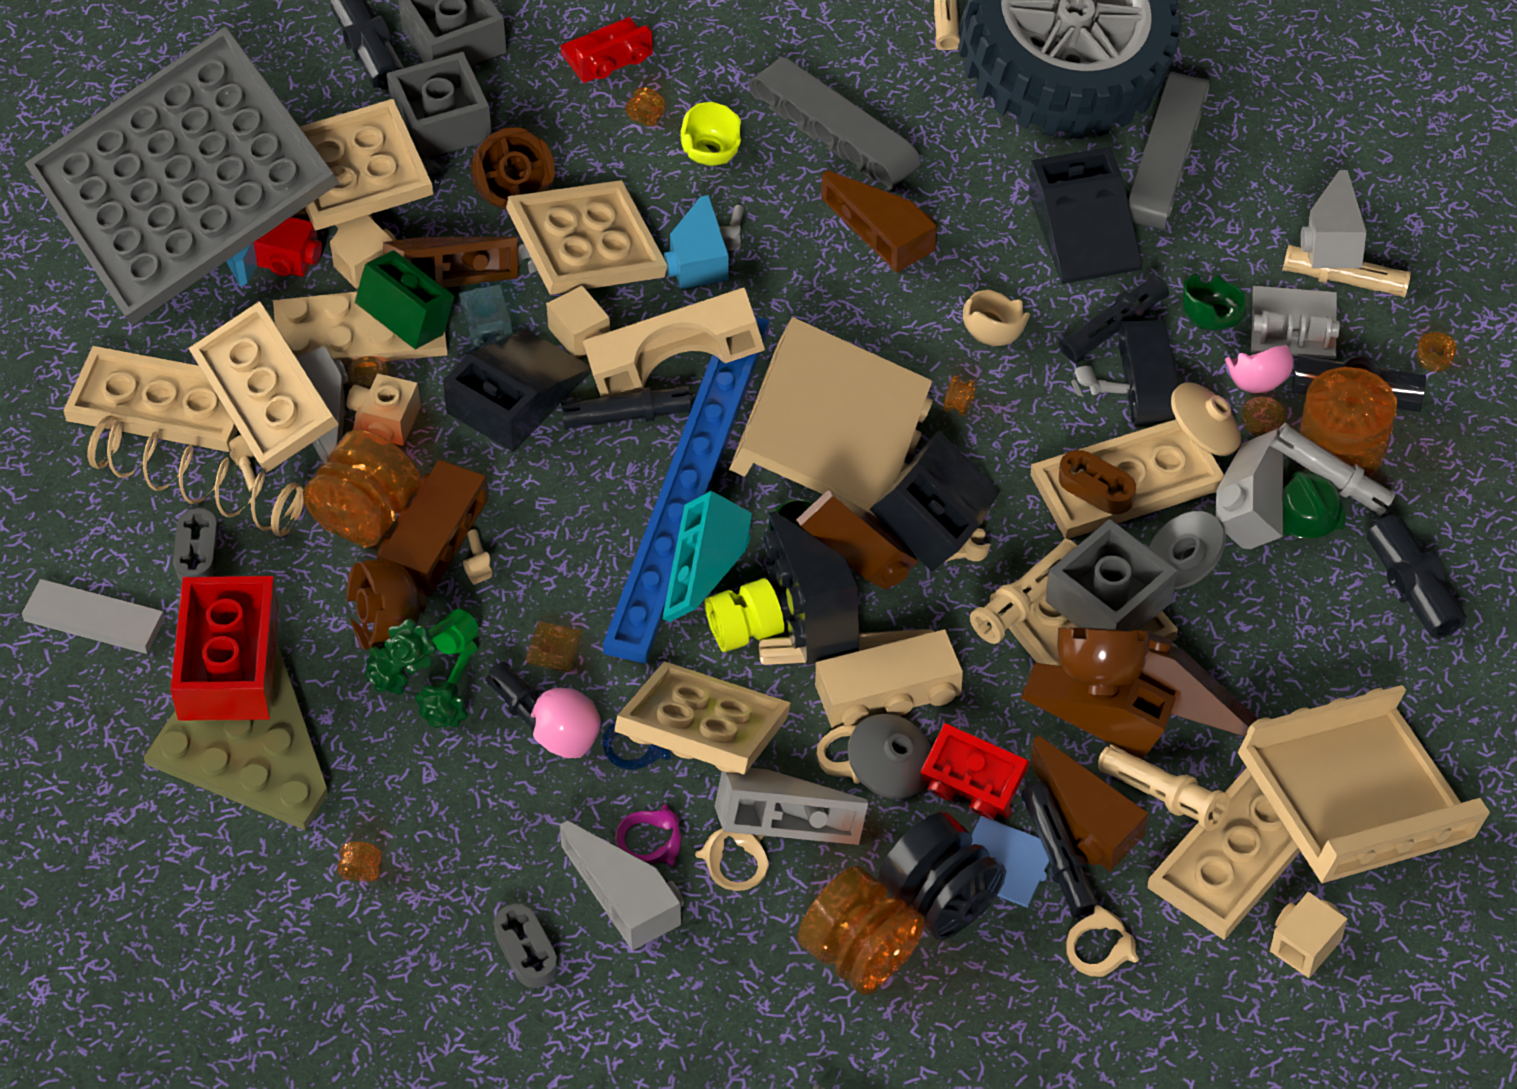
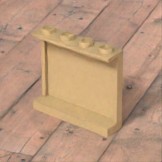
[729,317,933,515]
[1238,685,1490,883]

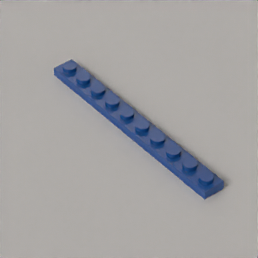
[603,317,769,664]

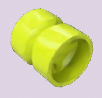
[705,578,784,653]

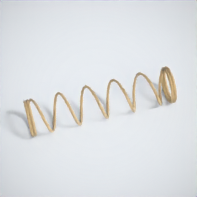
[87,415,304,537]

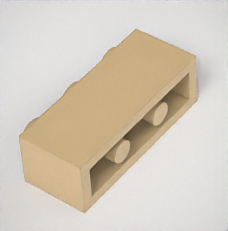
[815,629,963,729]

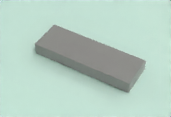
[22,579,165,654]

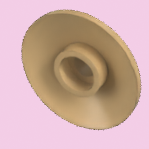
[1171,383,1241,456]

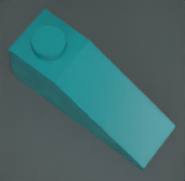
[662,491,752,622]

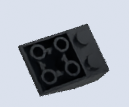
[1029,147,1142,284]
[443,329,592,452]
[869,431,1000,572]
[763,511,859,665]

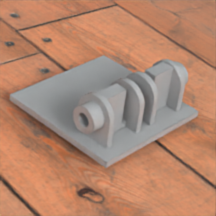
[1251,286,1340,359]

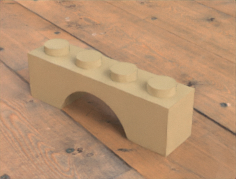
[291,207,396,290]
[583,288,765,398]

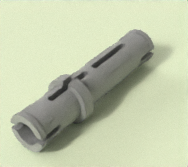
[1270,423,1395,516]

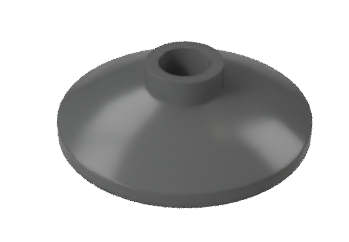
[1149,511,1226,589]
[847,714,932,799]

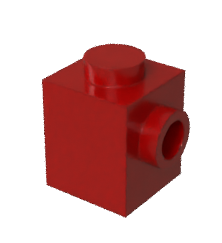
[253,217,322,277]

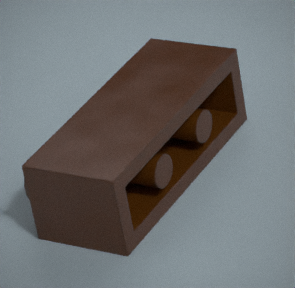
[377,460,488,597]

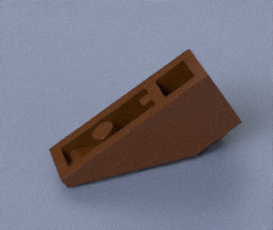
[821,170,937,273]
[383,236,518,288]
[796,489,919,589]
[1138,634,1257,737]
[1030,735,1149,871]

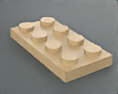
[273,292,447,366]
[189,301,339,473]
[64,346,238,452]
[1030,419,1224,539]
[1147,768,1301,940]

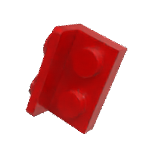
[560,17,653,83]
[920,723,1030,820]

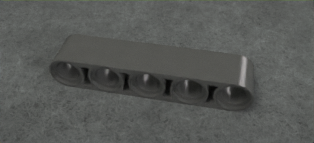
[749,57,921,191]
[1128,72,1210,230]

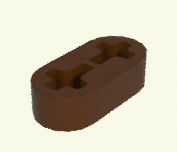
[1059,450,1136,515]

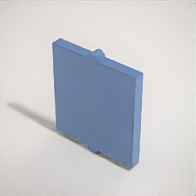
[971,816,1050,908]

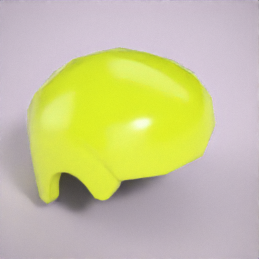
[680,102,741,166]

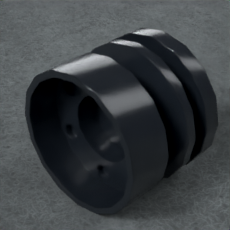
[878,812,1007,940]

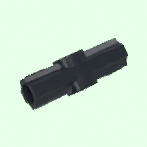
[330,0,404,90]
[1292,356,1427,412]
[1367,515,1467,639]

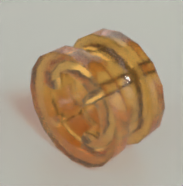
[625,87,666,127]
[1416,332,1456,372]
[944,375,977,417]
[337,842,382,882]

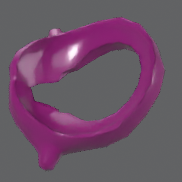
[615,804,682,867]

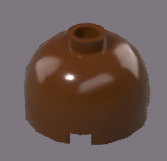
[471,127,555,210]
[347,560,426,649]
[1057,627,1150,695]

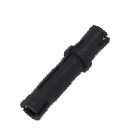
[1059,275,1169,363]
[561,385,692,430]
[1021,782,1100,917]

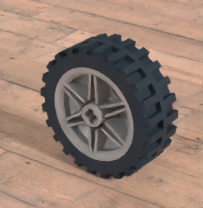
[958,0,1181,138]

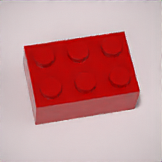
[170,576,279,721]

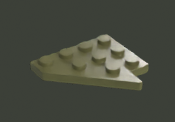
[144,643,328,831]

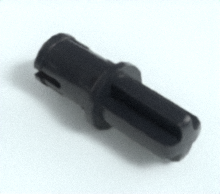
[485,661,539,731]

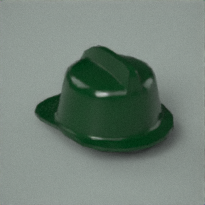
[1282,468,1346,539]

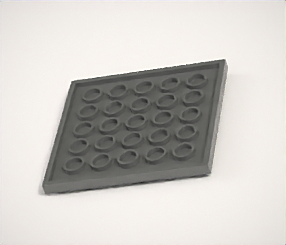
[25,26,339,326]

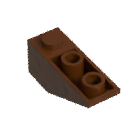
[1021,662,1176,760]

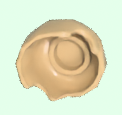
[963,289,1030,347]

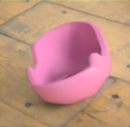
[1225,345,1294,393]
[531,688,601,758]

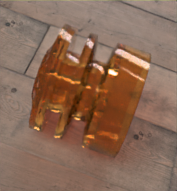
[1299,367,1397,476]
[302,430,421,547]
[798,866,925,996]

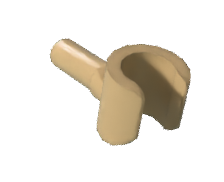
[346,385,370,443]
[229,435,256,492]
[945,528,991,562]
[463,529,493,585]

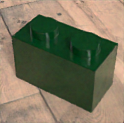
[354,250,455,350]

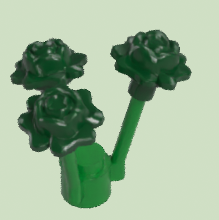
[365,608,479,728]

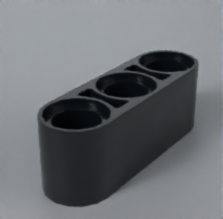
[1119,320,1177,425]

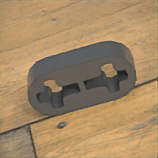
[173,508,219,582]
[494,904,558,988]

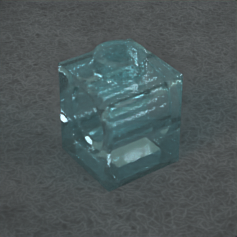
[459,285,512,352]

